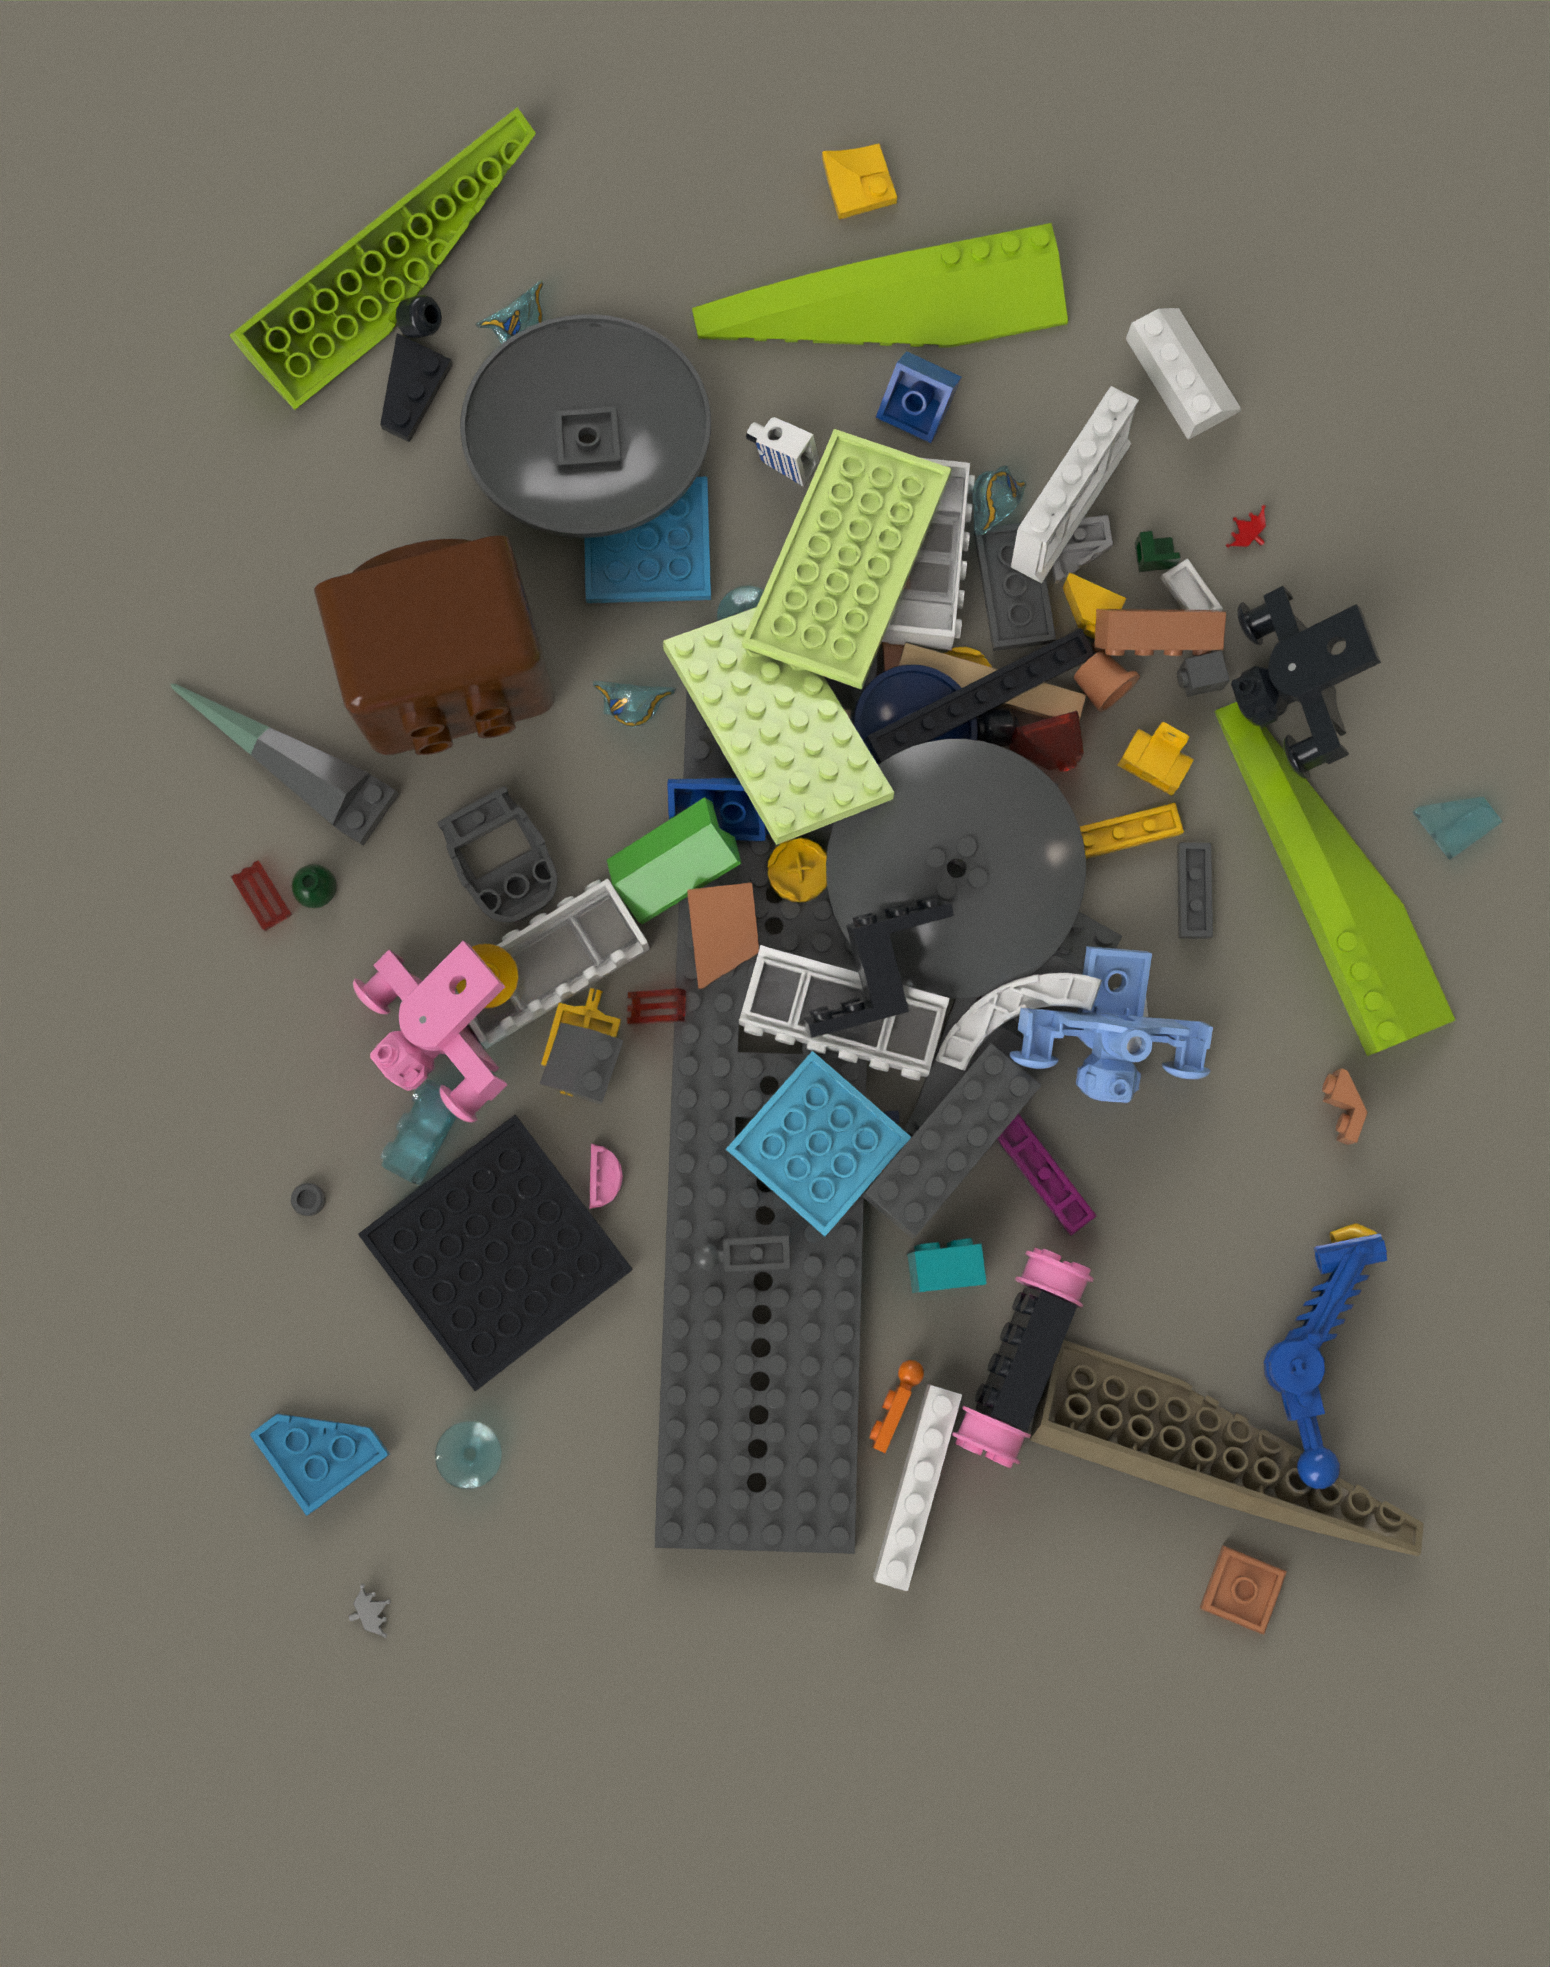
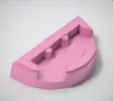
[589,1144,623,1209]

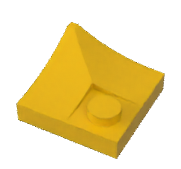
[822,143,897,220]

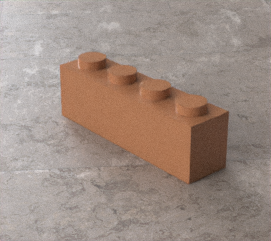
[1094,609,1226,656]

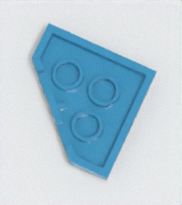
[250,1414,390,1516]

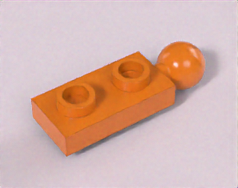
[869,1360,924,1453]

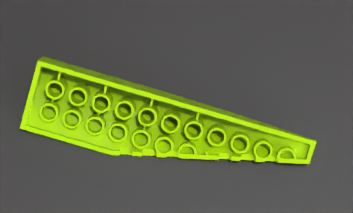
[229,107,536,410]
[692,223,1068,348]

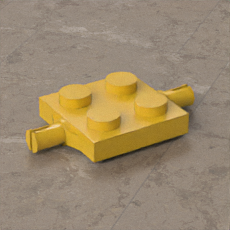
[541,988,621,1097]

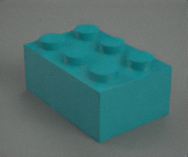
[907,1238,987,1293]

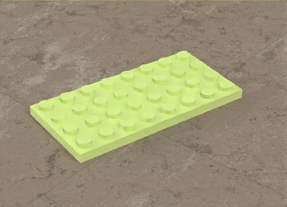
[742,429,952,690]
[663,607,894,845]

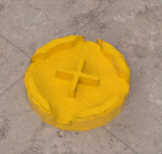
[767,838,827,902]

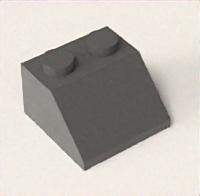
[540,1022,624,1105]

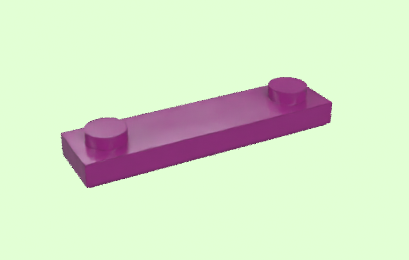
[997,1113,1097,1236]

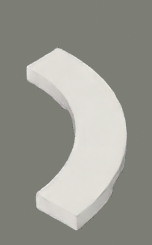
[935,973,1102,1072]

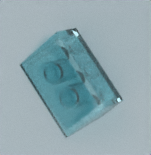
[380,1079,457,1186]

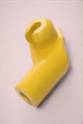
[1329,1223,1377,1243]

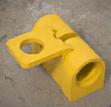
[1117,722,1194,796]

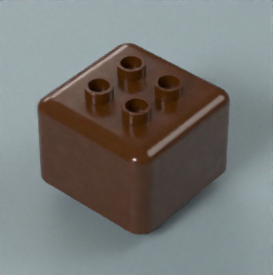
[314,535,555,755]

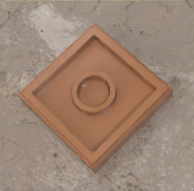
[1200,1545,1287,1635]

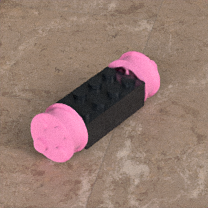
[952,1248,1094,1468]

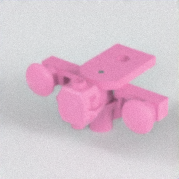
[353,941,508,1123]

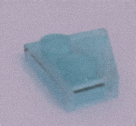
[1413,797,1503,860]

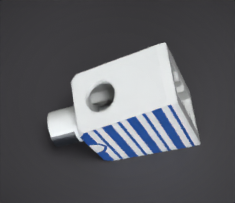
[746,417,820,487]

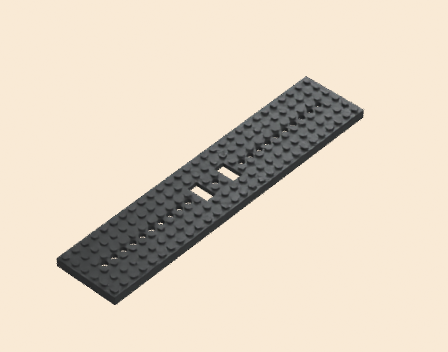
[654,654,877,1554]

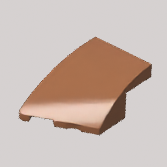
[687,882,759,989]

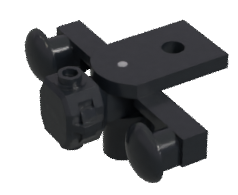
[1231,586,1381,779]

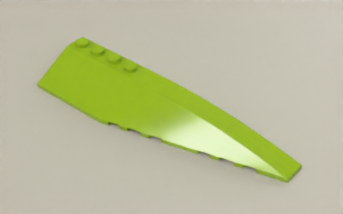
[1214,702,1456,1056]

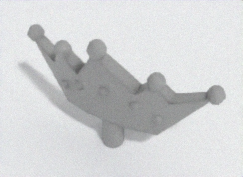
[349,1584,391,1638]

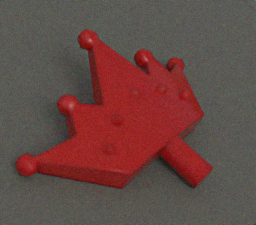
[1226,505,1266,548]

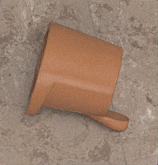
[1074,641,1140,712]

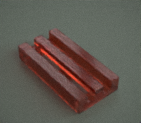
[231,860,292,931]
[627,988,686,1025]

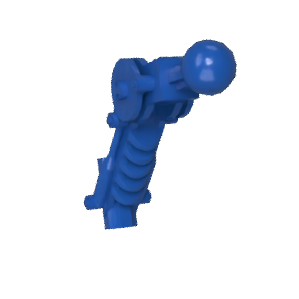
[1263,1233,1387,1489]

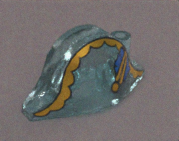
[475,279,544,344]
[972,465,1026,535]
[593,680,676,727]

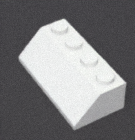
[1126,308,1241,440]

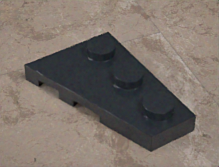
[380,333,453,442]

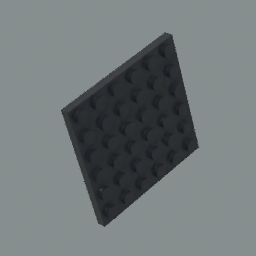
[358,1115,633,1392]

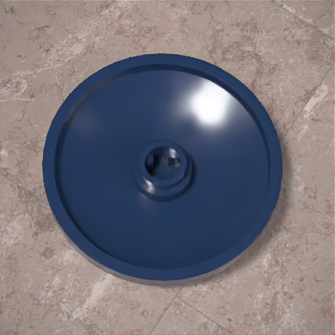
[852,665,978,763]

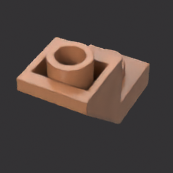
[1322,1068,1368,1145]

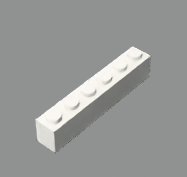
[873,1384,962,1591]

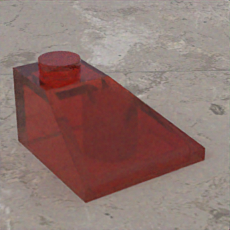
[1009,710,1084,772]

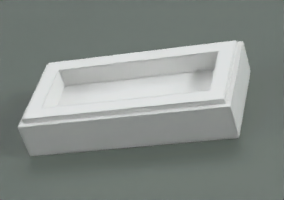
[1160,559,1223,611]

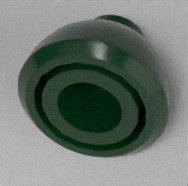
[291,864,336,908]

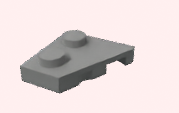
[1049,515,1113,584]

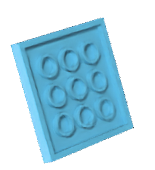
[726,1051,911,1237]

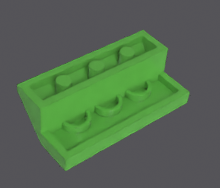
[607,797,741,924]

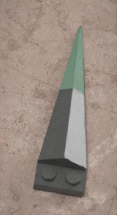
[171,684,399,846]

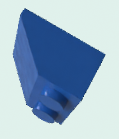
[876,351,962,443]

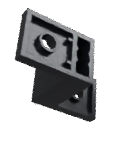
[802,896,954,1038]

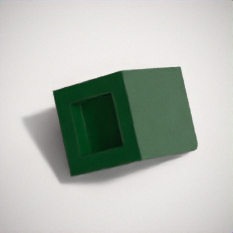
[1135,531,1181,572]

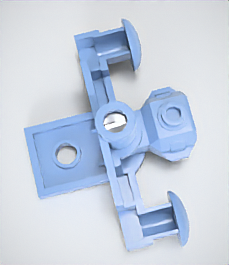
[1010,946,1213,1103]

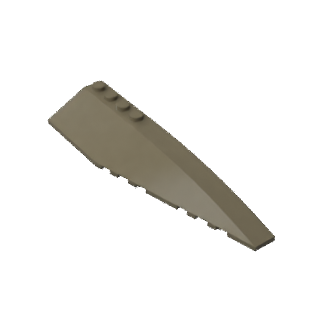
[1029,1340,1424,1556]

